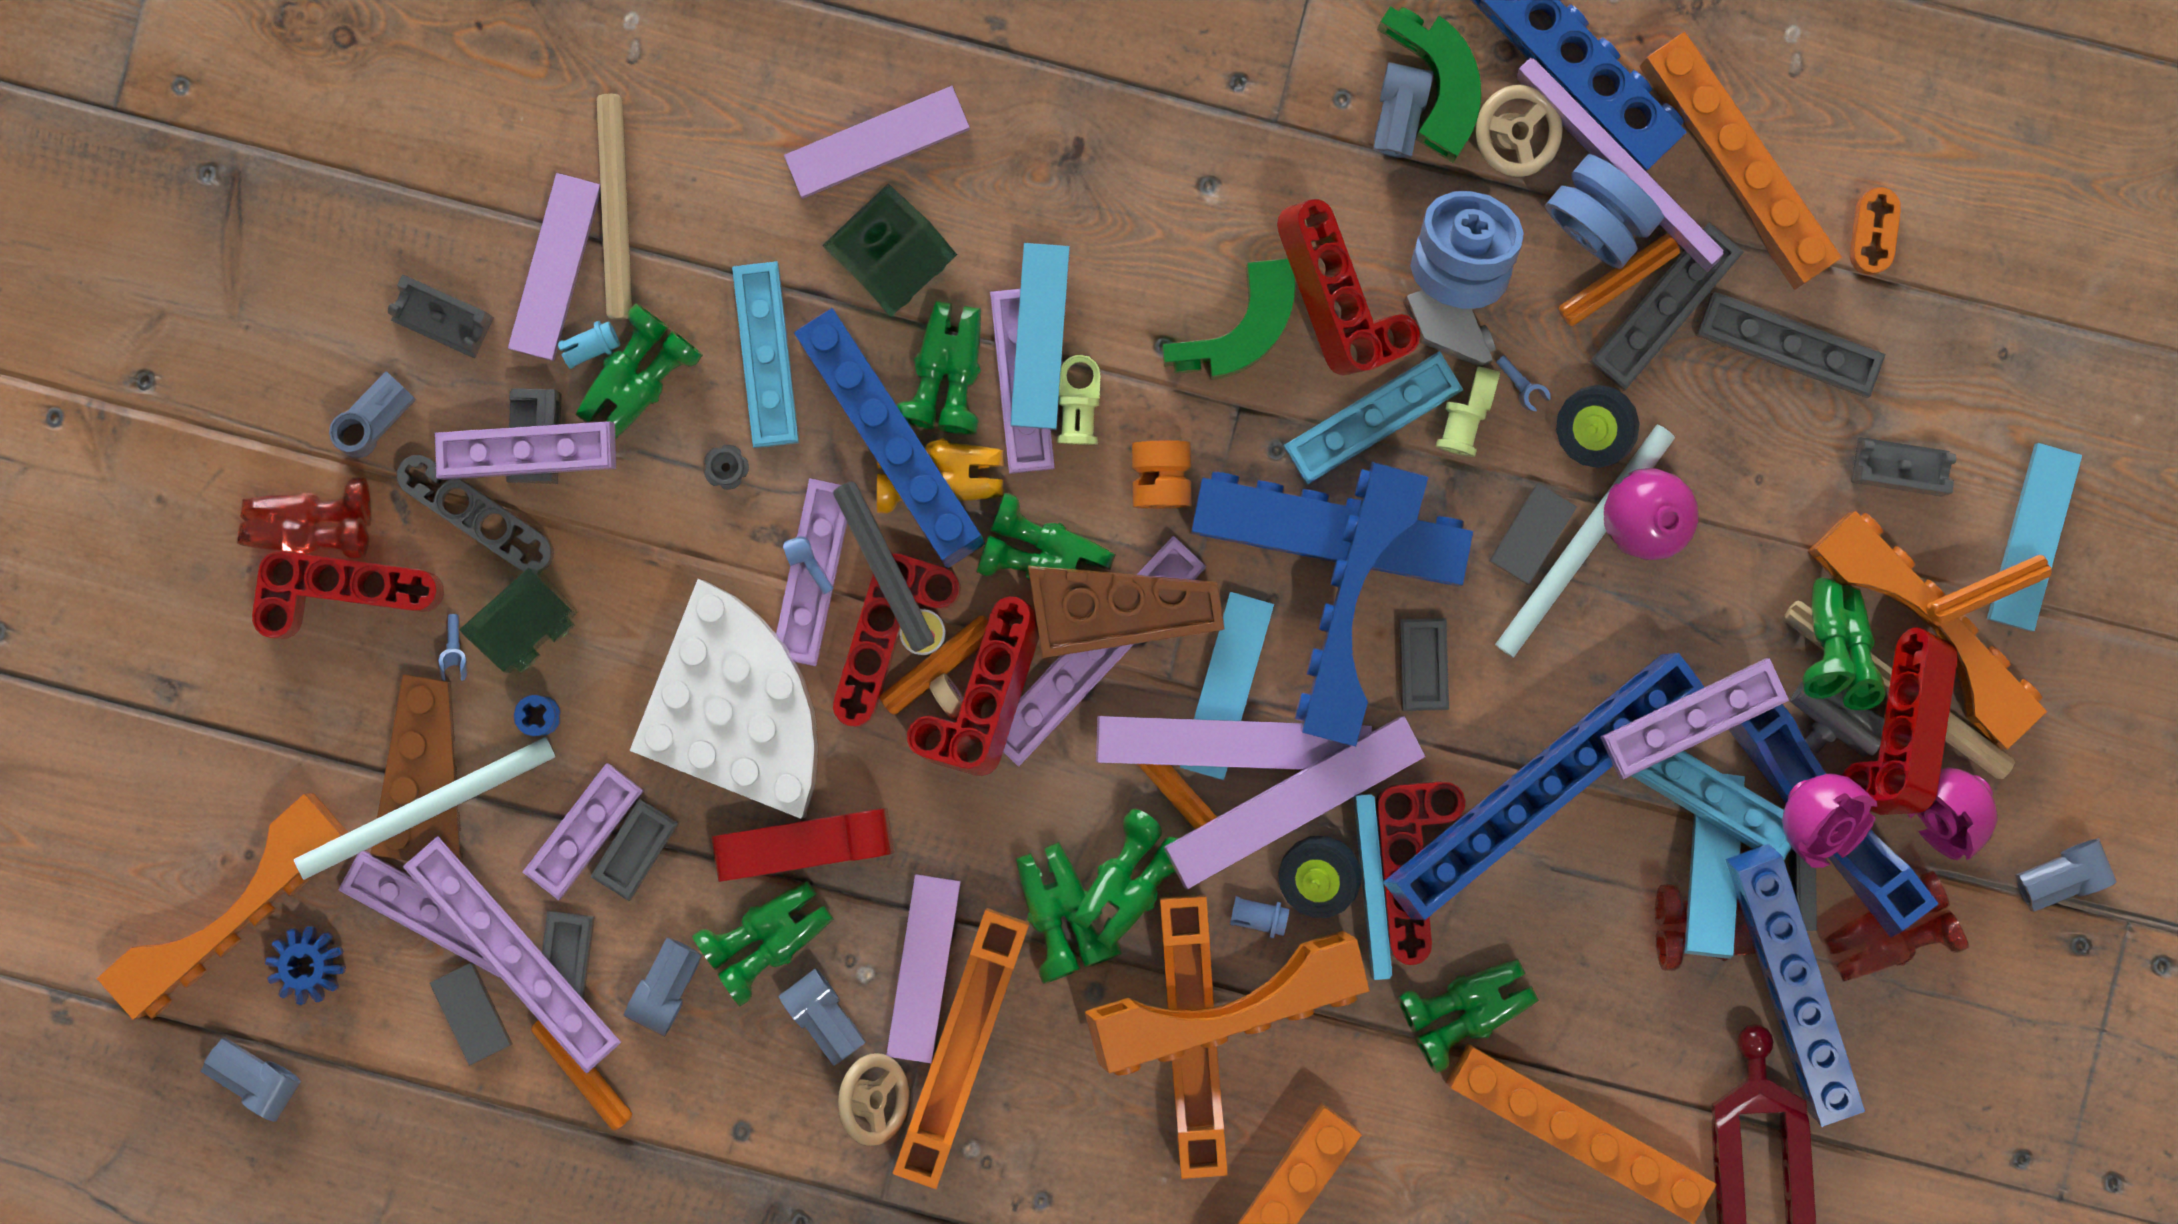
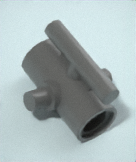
[1789,681,1884,758]

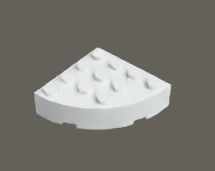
[630,579,818,819]

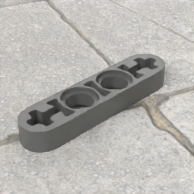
[397,455,554,573]

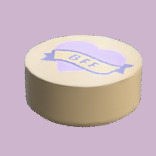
[930,673,964,720]

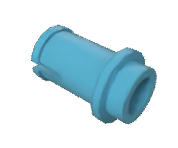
[558,321,620,369]

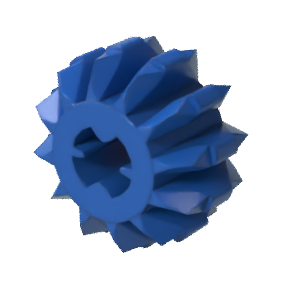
[265,926,346,1005]

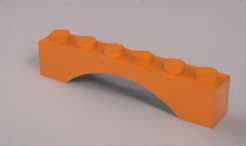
[1639,31,1842,290]
[1808,511,2047,750]
[96,793,349,1020]
[1159,894,1228,1179]
[893,908,1030,1189]
[1085,931,1370,1076]
[1446,1043,1717,1224]
[1237,1102,1362,1224]

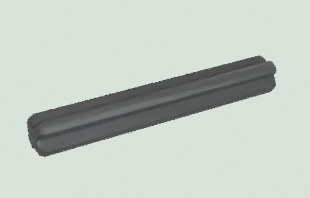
[833,481,934,652]

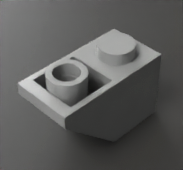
[1403,290,1496,367]

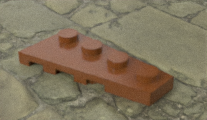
[1028,565,1225,658]
[370,674,463,864]

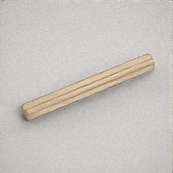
[596,93,632,320]

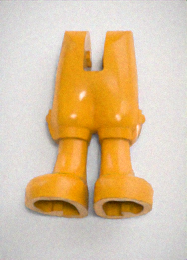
[877,438,1004,514]

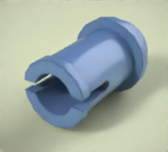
[1230,896,1290,938]

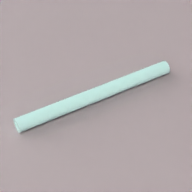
[1495,424,1675,658]
[293,737,555,880]

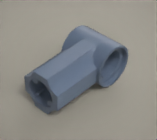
[1373,62,1433,158]
[329,371,416,459]
[2016,838,2117,912]
[624,937,703,1037]
[778,968,866,1066]
[201,1037,301,1122]

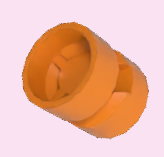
[1132,440,1192,509]

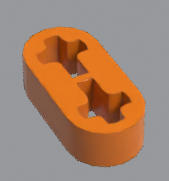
[1850,187,1901,275]

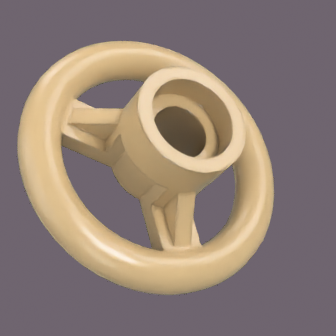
[1476,85,1563,177]
[838,1053,910,1146]

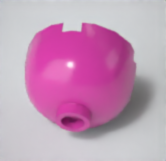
[1604,468,1699,560]
[1908,767,1998,860]
[1782,774,1877,868]

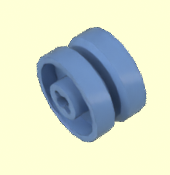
[1545,154,1664,269]
[1410,191,1524,309]

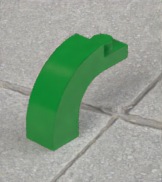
[1377,6,1481,163]
[1162,259,1295,380]

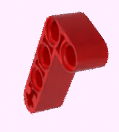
[1277,199,1420,376]
[252,551,444,639]
[833,553,961,727]
[907,596,1039,776]
[1841,627,1957,815]
[1375,781,1466,965]
[711,808,895,882]

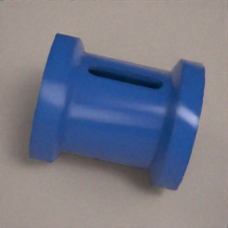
[514,695,561,736]

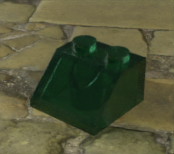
[822,183,958,317]
[459,568,578,673]

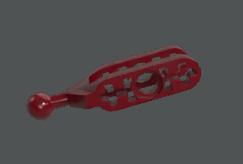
[1711,1024,1816,1224]

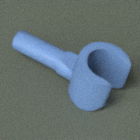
[1496,355,1551,411]
[783,536,833,594]
[438,614,468,681]

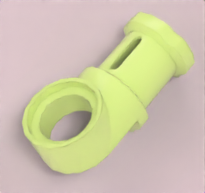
[1057,355,1101,445]
[1436,366,1500,457]

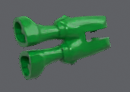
[897,301,981,435]
[575,303,703,440]
[976,493,1116,581]
[1802,577,1885,710]
[1072,809,1178,949]
[1016,842,1122,984]
[692,881,834,1007]
[1398,959,1539,1073]

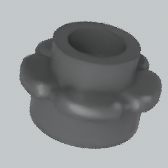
[704,444,749,490]

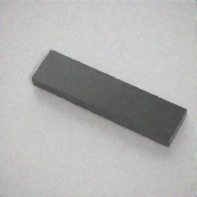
[1589,222,1744,391]
[1696,292,1886,398]

